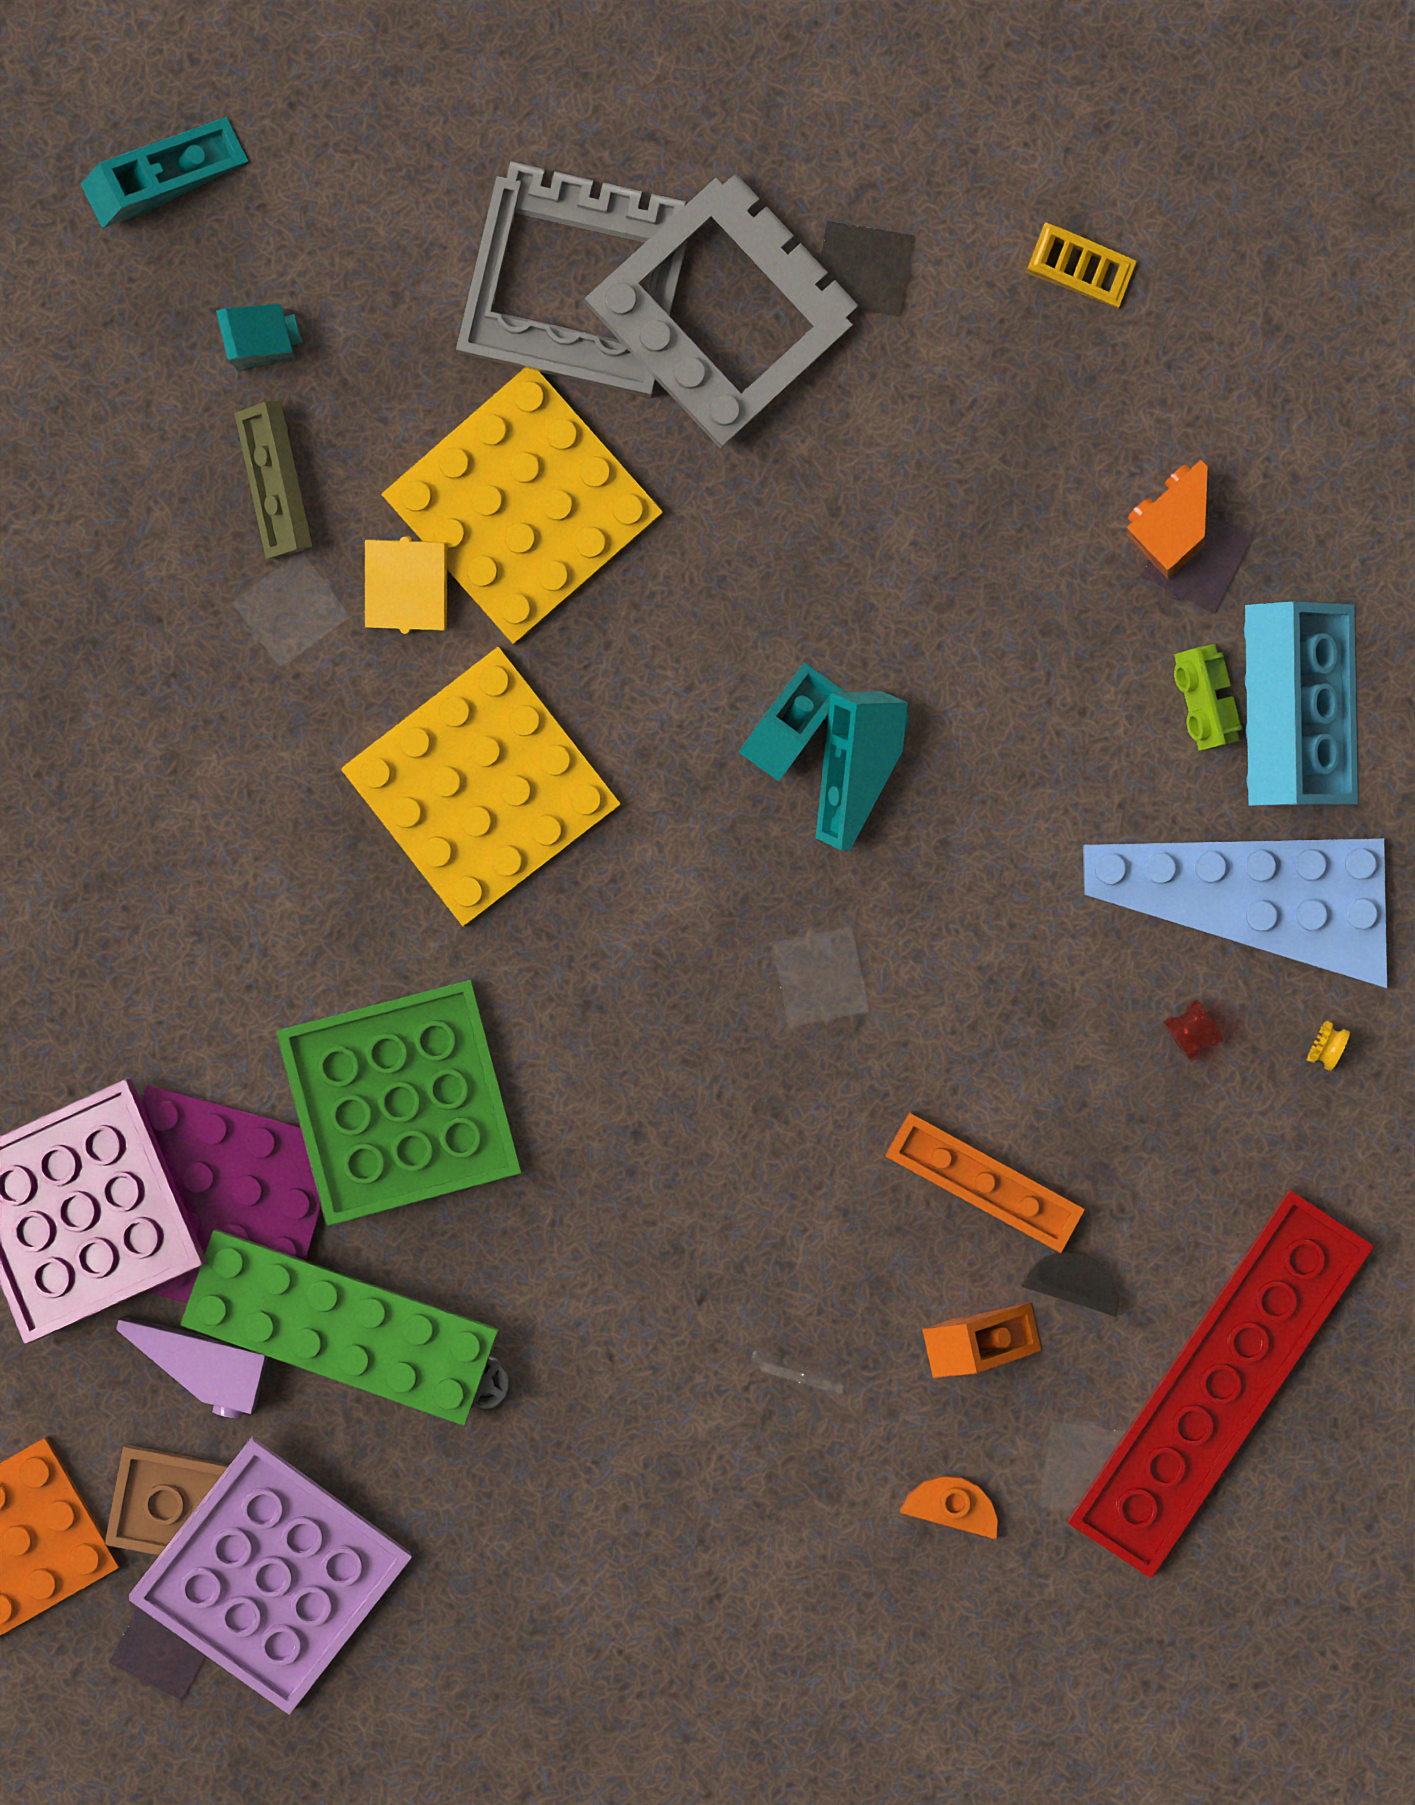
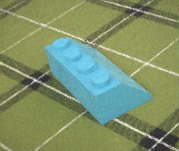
[1244,601,1358,806]

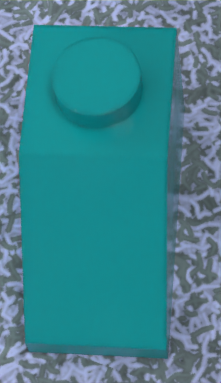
[216,303,302,372]
[739,662,845,782]

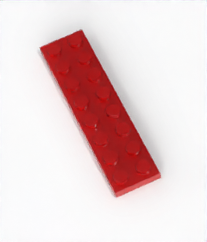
[1066,1189,1374,1579]

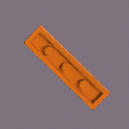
[885,1112,1085,1253]

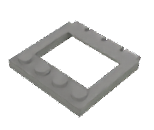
[456,161,688,398]
[583,173,859,449]

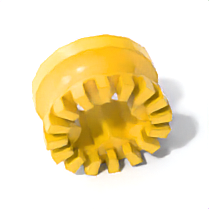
[1307,1021,1350,1071]

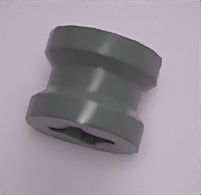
[472,1356,510,1409]

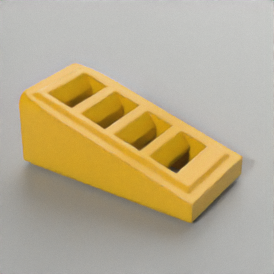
[1025,222,1137,308]

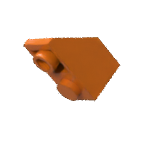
[1126,460,1208,580]

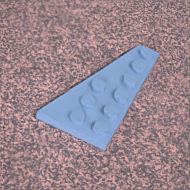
[1083,839,1387,988]

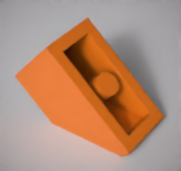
[922,1302,1042,1378]

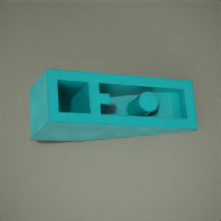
[80,117,248,229]
[816,691,909,851]

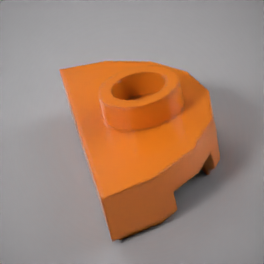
[900,1475,998,1539]

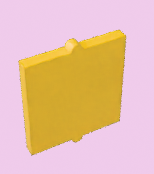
[365,536,447,634]

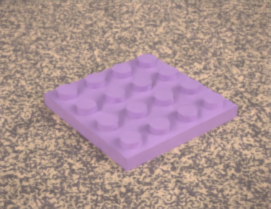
[129,1437,412,1715]

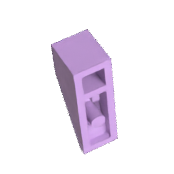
[116,1316,268,1419]

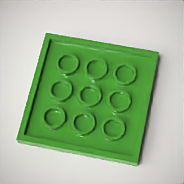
[275,980,521,1226]

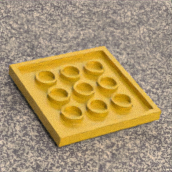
[381,368,663,645]
[341,646,621,927]

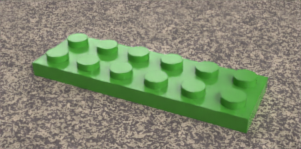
[180,1229,499,1426]

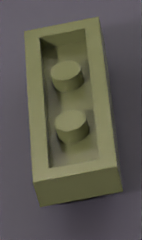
[234,400,312,559]

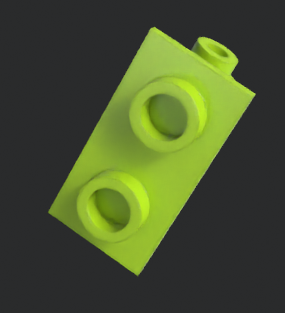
[1174,644,1243,751]

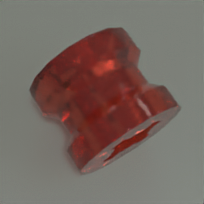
[1163,999,1224,1062]

